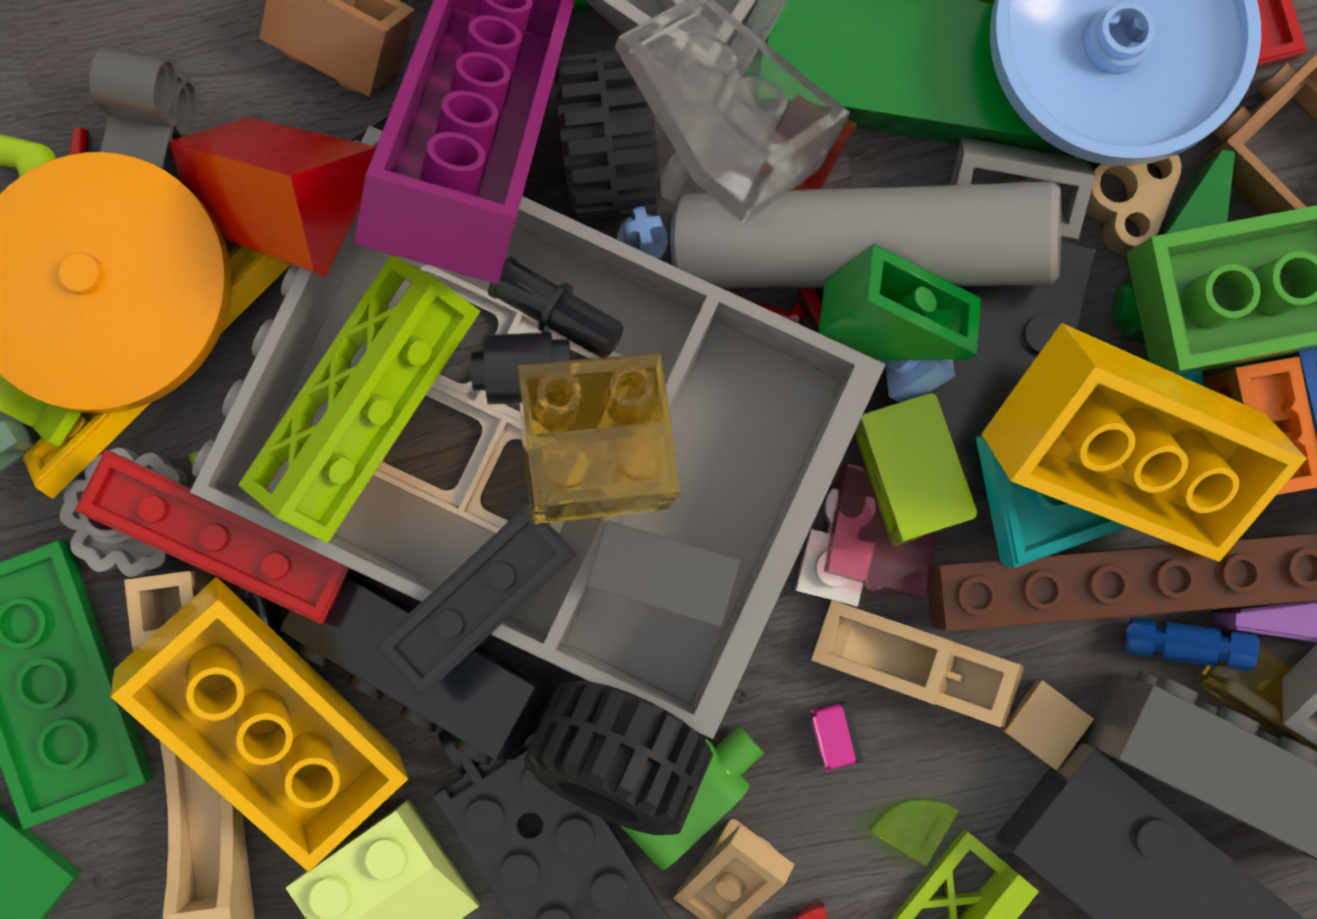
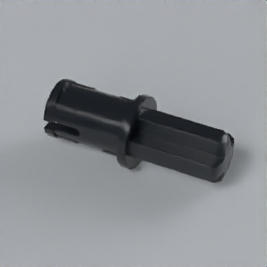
[488,256,623,358]

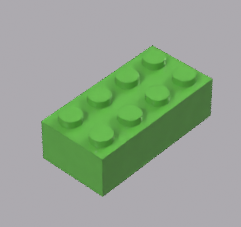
[1126,205,1317,375]

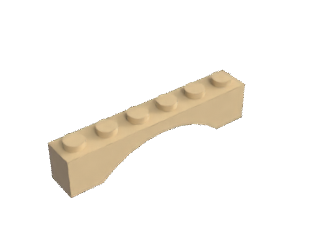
[124,570,255,919]

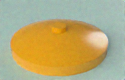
[0,152,232,413]

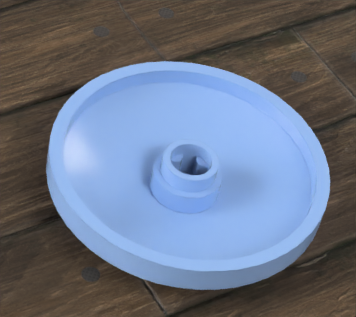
[990,0,1261,166]

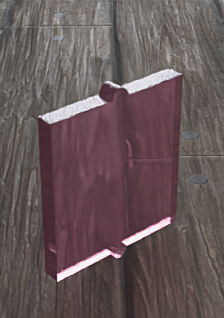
[823,463,935,599]

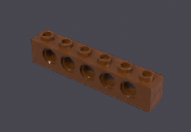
[926,533,1317,631]

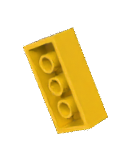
[981,323,1307,562]
[110,577,408,872]

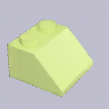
[286,798,481,919]

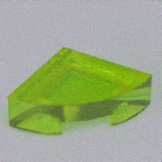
[868,798,959,866]

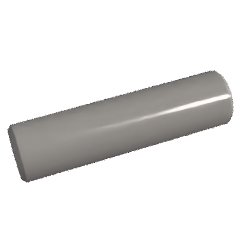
[670,182,1061,289]

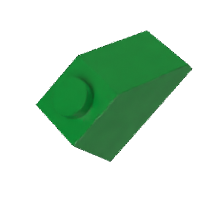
[818,243,981,360]

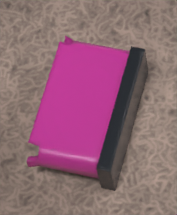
[810,701,863,773]

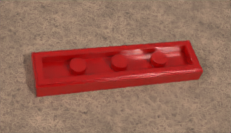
[74,450,351,624]

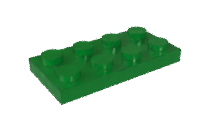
[0,540,154,830]

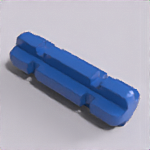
[1125,617,1259,672]

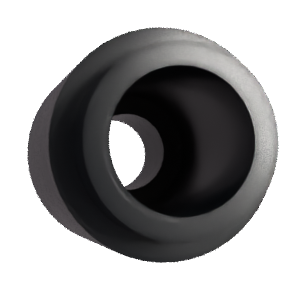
[471,332,572,405]

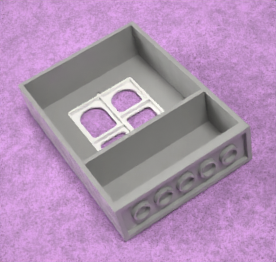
[190,125,886,739]

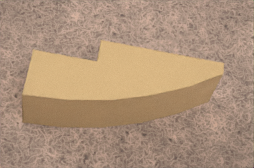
[811,600,1024,727]

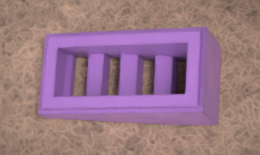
[1211,600,1317,643]

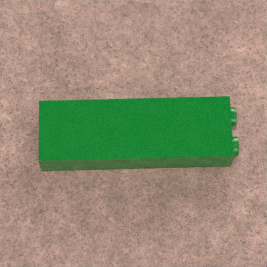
[746,0,1100,166]

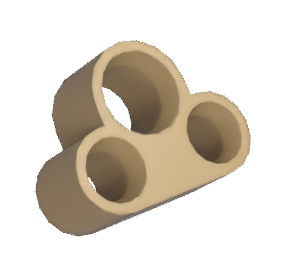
[1086,155,1182,256]

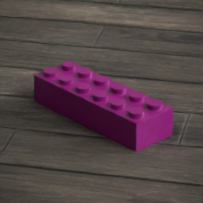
[354,0,575,284]

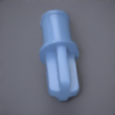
[617,206,668,260]

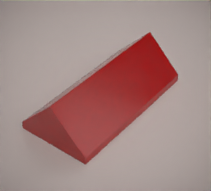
[169,117,376,277]

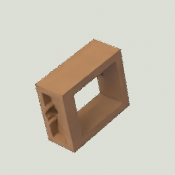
[1204,54,1317,216]

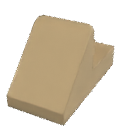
[673,819,795,919]

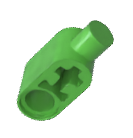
[621,725,765,871]

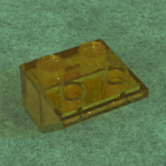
[518,352,680,524]

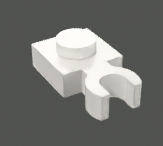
[794,489,874,607]

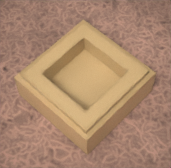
[1000,679,1094,771]

